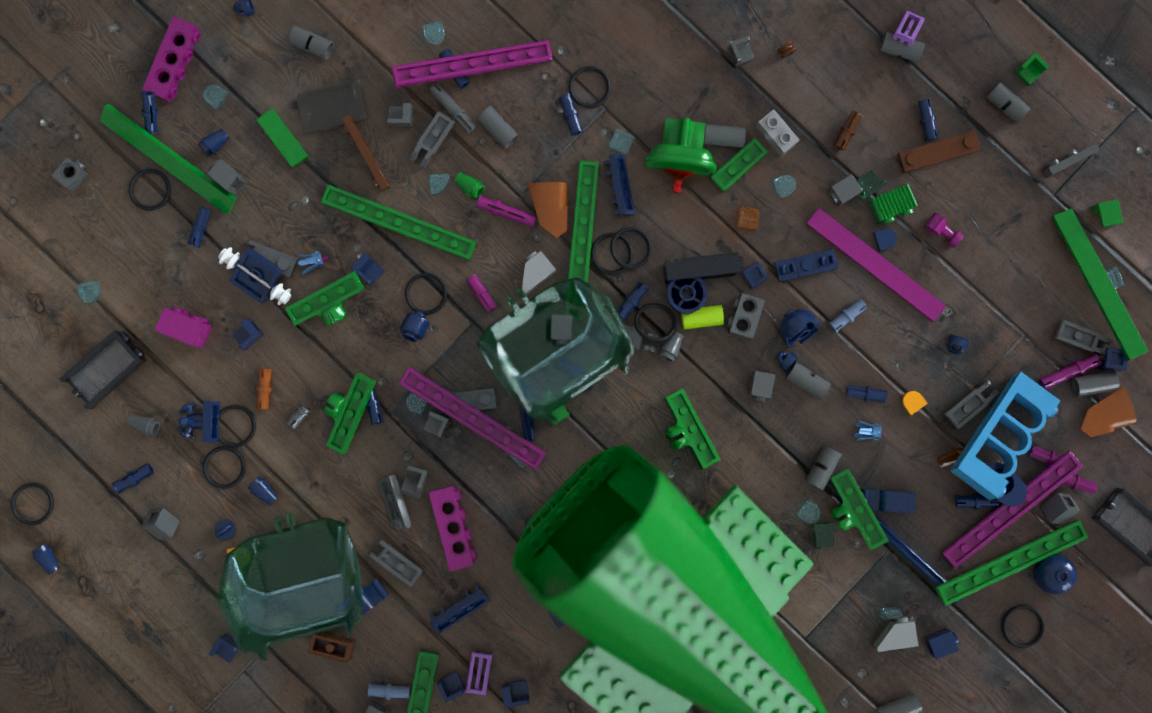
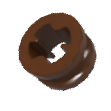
[777,40,797,59]

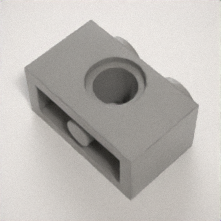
[755,109,799,157]

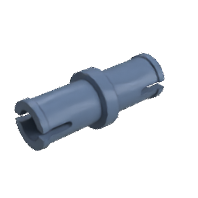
[828,299,867,333]
[368,683,410,700]

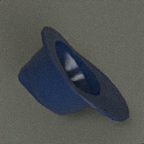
[988,463,1027,507]

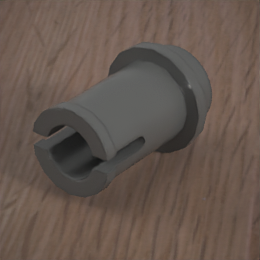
[286,403,311,429]

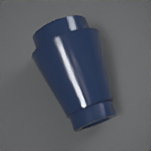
[198,129,229,157]
[248,476,278,505]
[31,543,60,574]

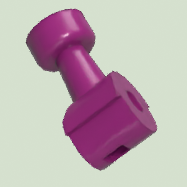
[925,213,964,248]

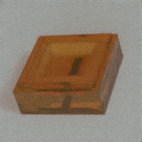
[737,206,760,230]

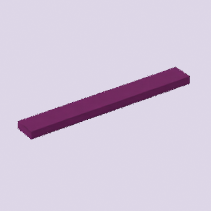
[391,40,553,88]
[806,208,946,322]
[398,366,546,470]
[941,450,1084,569]

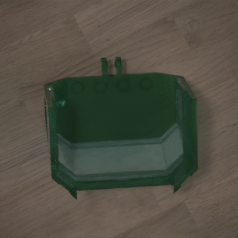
[476,277,635,422]
[217,513,363,662]

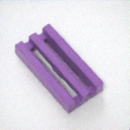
[892,11,925,47]
[466,651,492,696]

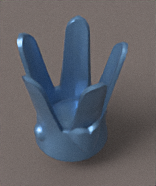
[297,251,329,275]
[854,420,886,441]

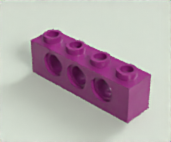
[142,16,201,103]
[429,485,477,572]

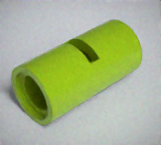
[681,305,724,330]

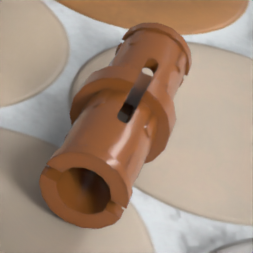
[256,368,272,410]

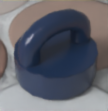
[233,0,255,17]
[947,334,969,355]
[776,351,798,372]
[215,520,236,540]

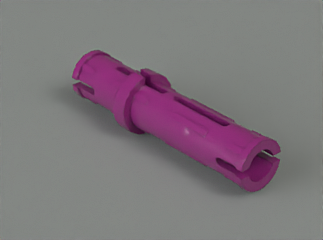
[476,195,537,228]
[1039,354,1101,390]

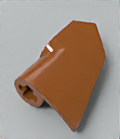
[528,182,567,238]
[1080,387,1136,437]

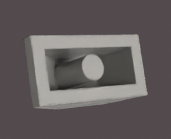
[522,251,556,296]
[873,616,918,652]

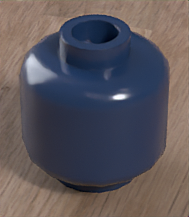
[400,311,430,342]

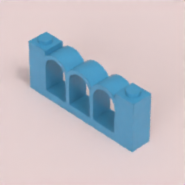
[950,372,1060,500]

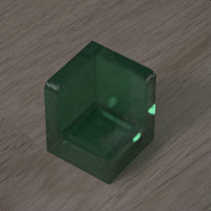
[856,170,887,200]
[811,522,836,549]

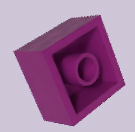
[155,306,213,348]

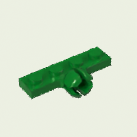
[285,271,365,326]
[324,372,376,455]
[664,388,721,470]
[831,469,889,550]

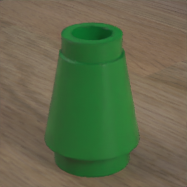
[454,172,485,199]

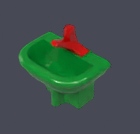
[643,118,717,193]

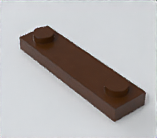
[342,115,391,191]
[897,130,981,173]

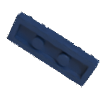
[603,154,635,216]
[774,249,838,282]
[429,584,491,634]

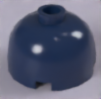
[667,277,708,314]
[779,309,821,347]
[1033,554,1077,594]

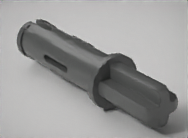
[429,83,476,133]

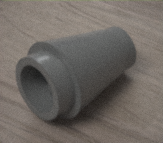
[659,331,684,362]
[127,415,160,437]

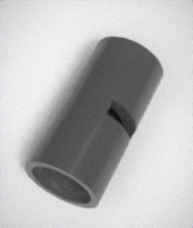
[288,25,334,60]
[879,32,925,63]
[986,82,1030,123]
[477,106,519,149]
[703,124,746,148]
[785,362,831,400]
[1071,370,1120,397]
[805,445,842,490]
[876,693,923,713]

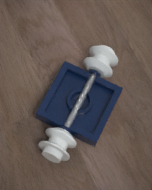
[218,247,291,305]

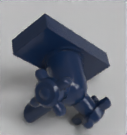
[178,401,220,442]

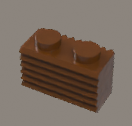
[308,630,356,663]

